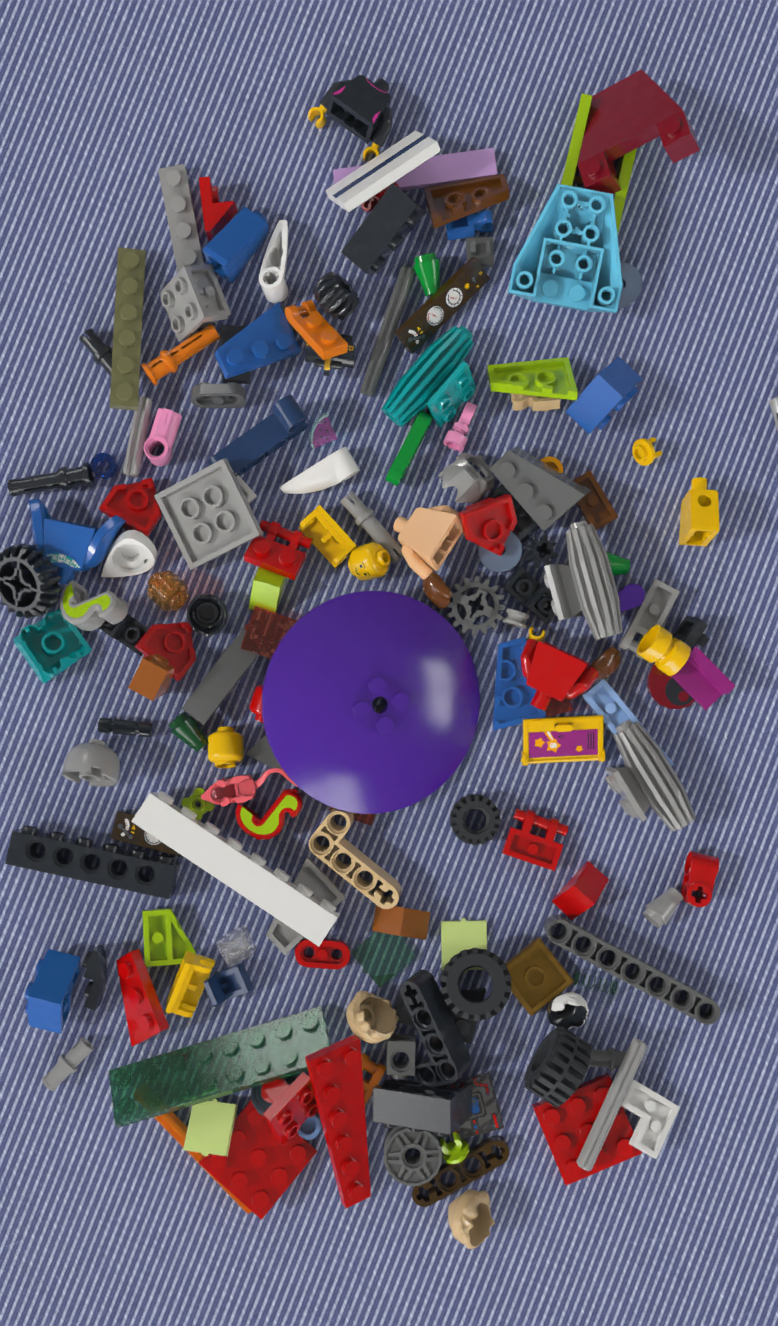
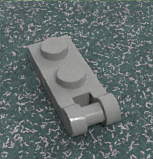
[618,579,680,660]

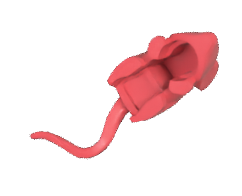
[201,768,298,807]

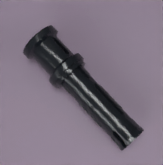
[7,462,94,497]

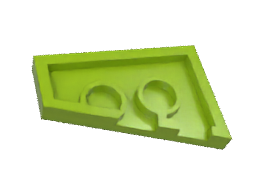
[487,357,578,400]

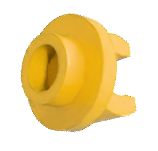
[632,437,662,466]

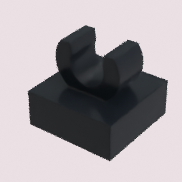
[672,615,710,648]

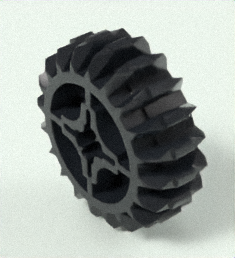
[0,543,62,619]

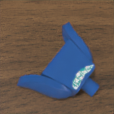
[28,498,126,584]

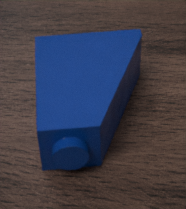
[203,207,270,284]

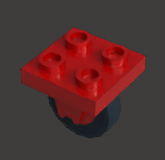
[251,1067,318,1144]

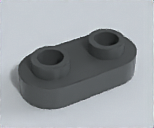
[191,382,246,408]

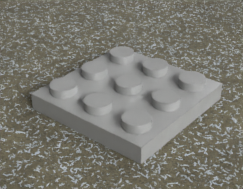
[154,458,263,570]

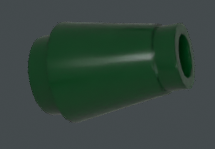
[168,711,208,752]

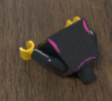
[308,75,392,162]

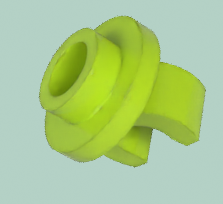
[440,1132,469,1164]

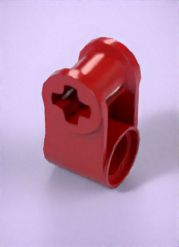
[680,851,719,907]

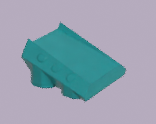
[13,607,92,684]

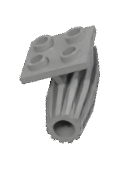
[544,520,623,640]
[605,719,696,831]

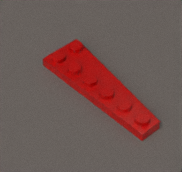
[305,1034,371,1209]

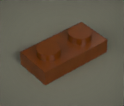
[573,470,618,530]

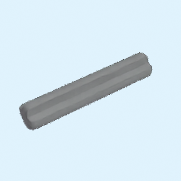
[123,396,152,477]

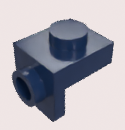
[204,963,254,1007]

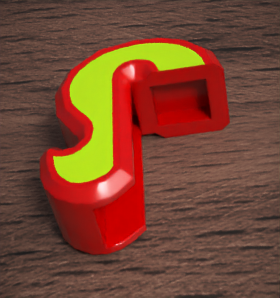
[235,789,304,840]

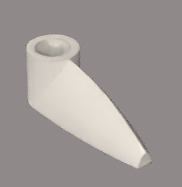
[259,220,288,303]
[280,447,360,494]

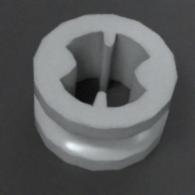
[502,608,530,629]

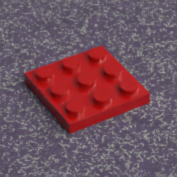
[532,1073,642,1186]
[198,1099,317,1220]

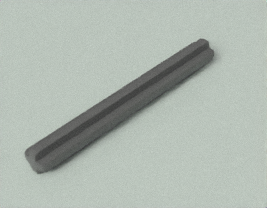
[360,266,415,397]

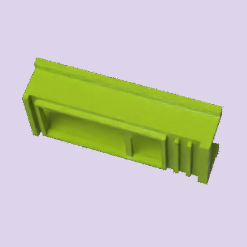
[561,93,637,235]

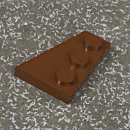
[424,174,510,229]

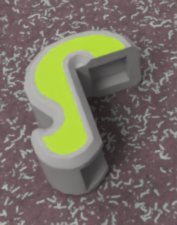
[60,580,128,631]

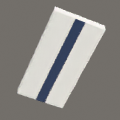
[325,130,441,212]

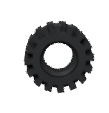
[450,794,501,846]

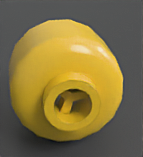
[348,542,390,581]
[208,726,244,769]

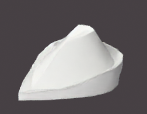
[101,530,157,577]

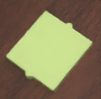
[441,918,487,973]
[183,1099,238,1156]

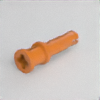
[140,323,220,386]

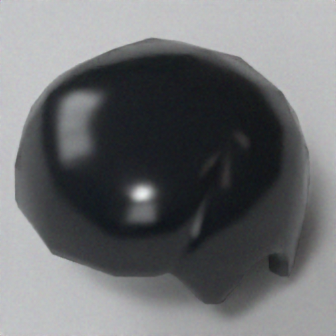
[186,593,229,637]

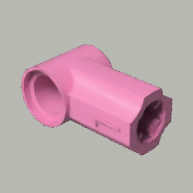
[144,408,182,467]

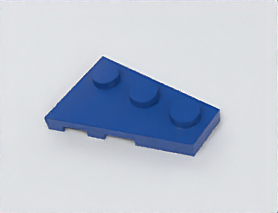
[214,302,301,379]
[492,637,546,731]

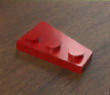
[116,949,169,1047]

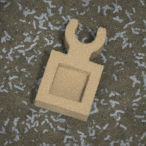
[511,393,560,412]

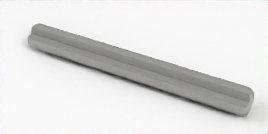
[577,1038,648,1171]

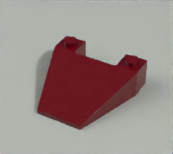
[578,69,700,194]

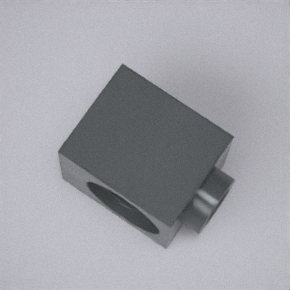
[387,1034,416,1079]

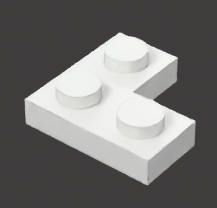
[621,1079,680,1159]

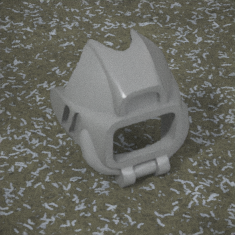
[438,453,494,505]

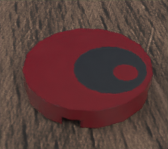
[647,663,695,709]

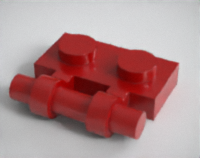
[244,520,313,580]
[502,808,569,871]

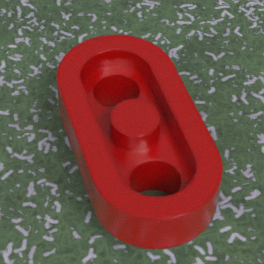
[295,938,350,970]

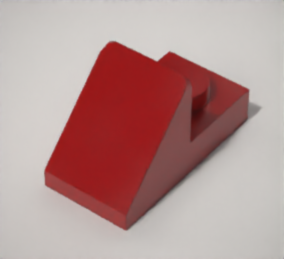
[199,176,237,241]

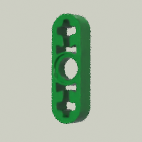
[385,410,433,487]

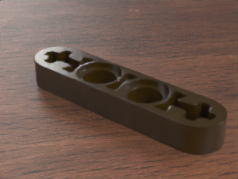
[412,1136,509,1207]

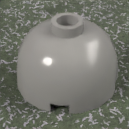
[62,739,120,787]

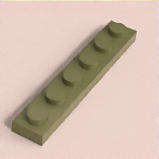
[110,247,146,411]

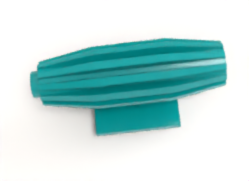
[381,326,476,428]

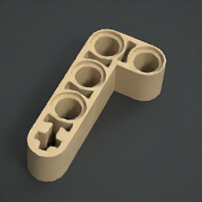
[309,808,401,909]

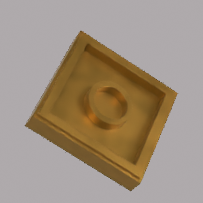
[505,937,574,1016]

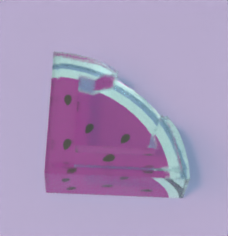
[310,413,337,450]

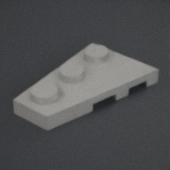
[266,857,346,955]

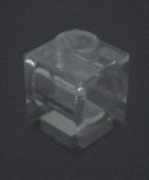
[216,924,257,968]

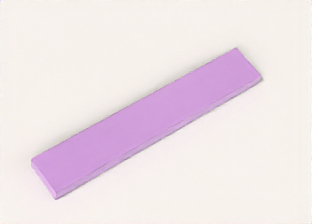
[333,148,497,191]

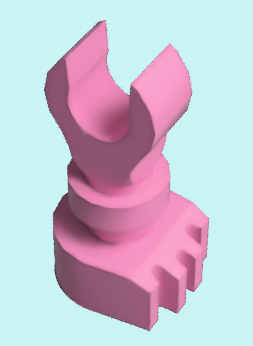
[443,401,477,453]

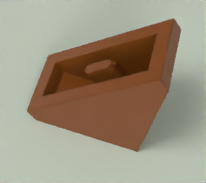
[372,905,430,940]

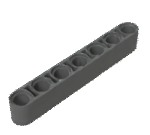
[544,915,720,1025]

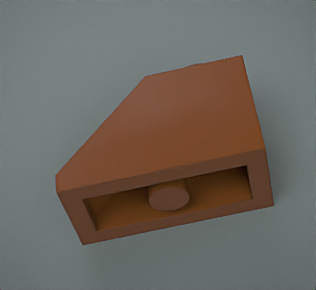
[128,654,175,701]

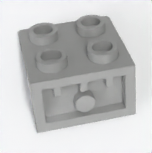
[160,264,231,342]

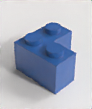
[565,356,642,434]
[24,949,81,1034]

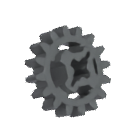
[447,576,506,636]

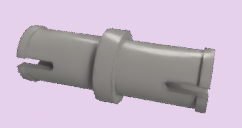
[41,1037,94,1092]

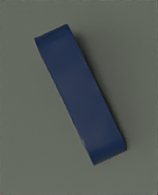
[207,395,310,477]

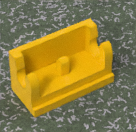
[298,505,357,568]
[165,951,215,1018]

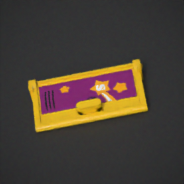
[521,715,606,766]

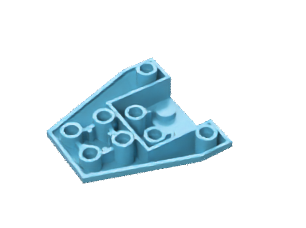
[508,184,623,313]

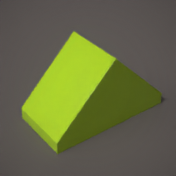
[249,567,287,616]

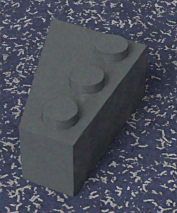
[489,447,591,531]

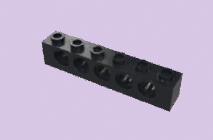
[5,825,180,899]

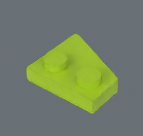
[142,907,197,967]

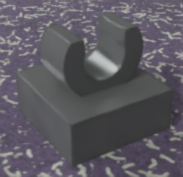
[466,237,494,268]

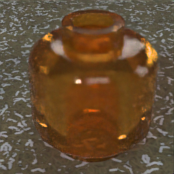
[147,570,189,611]

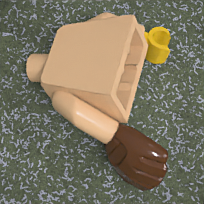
[393,505,465,609]

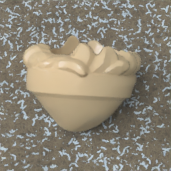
[346,990,399,1044]
[448,1189,495,1249]

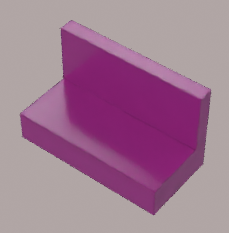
[671,646,736,710]

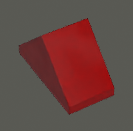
[551,861,609,920]

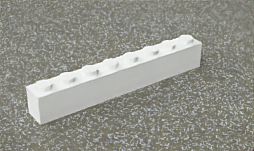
[131,791,339,946]

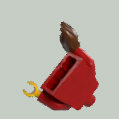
[521,627,621,711]

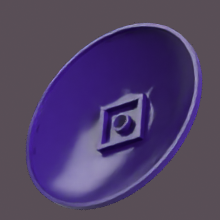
[262,591,480,814]

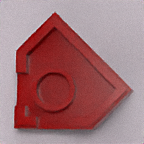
[99,478,162,537]
[459,494,518,556]
[135,622,196,682]

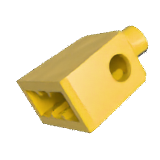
[679,477,719,547]

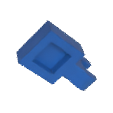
[446,210,493,240]

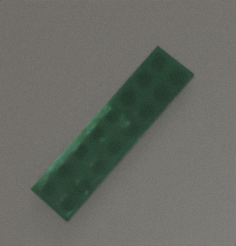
[109,1006,331,1128]

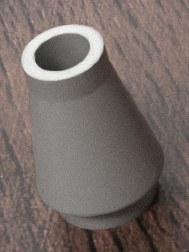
[643,887,683,928]

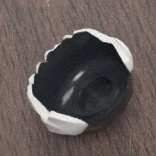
[546,992,589,1030]

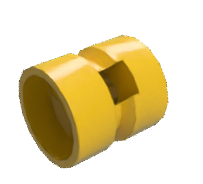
[636,625,691,676]

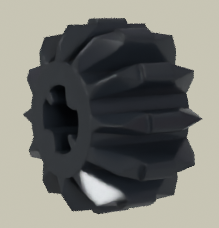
[313,271,360,320]

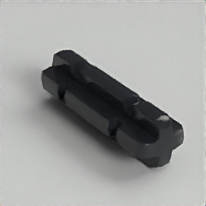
[98,718,153,737]

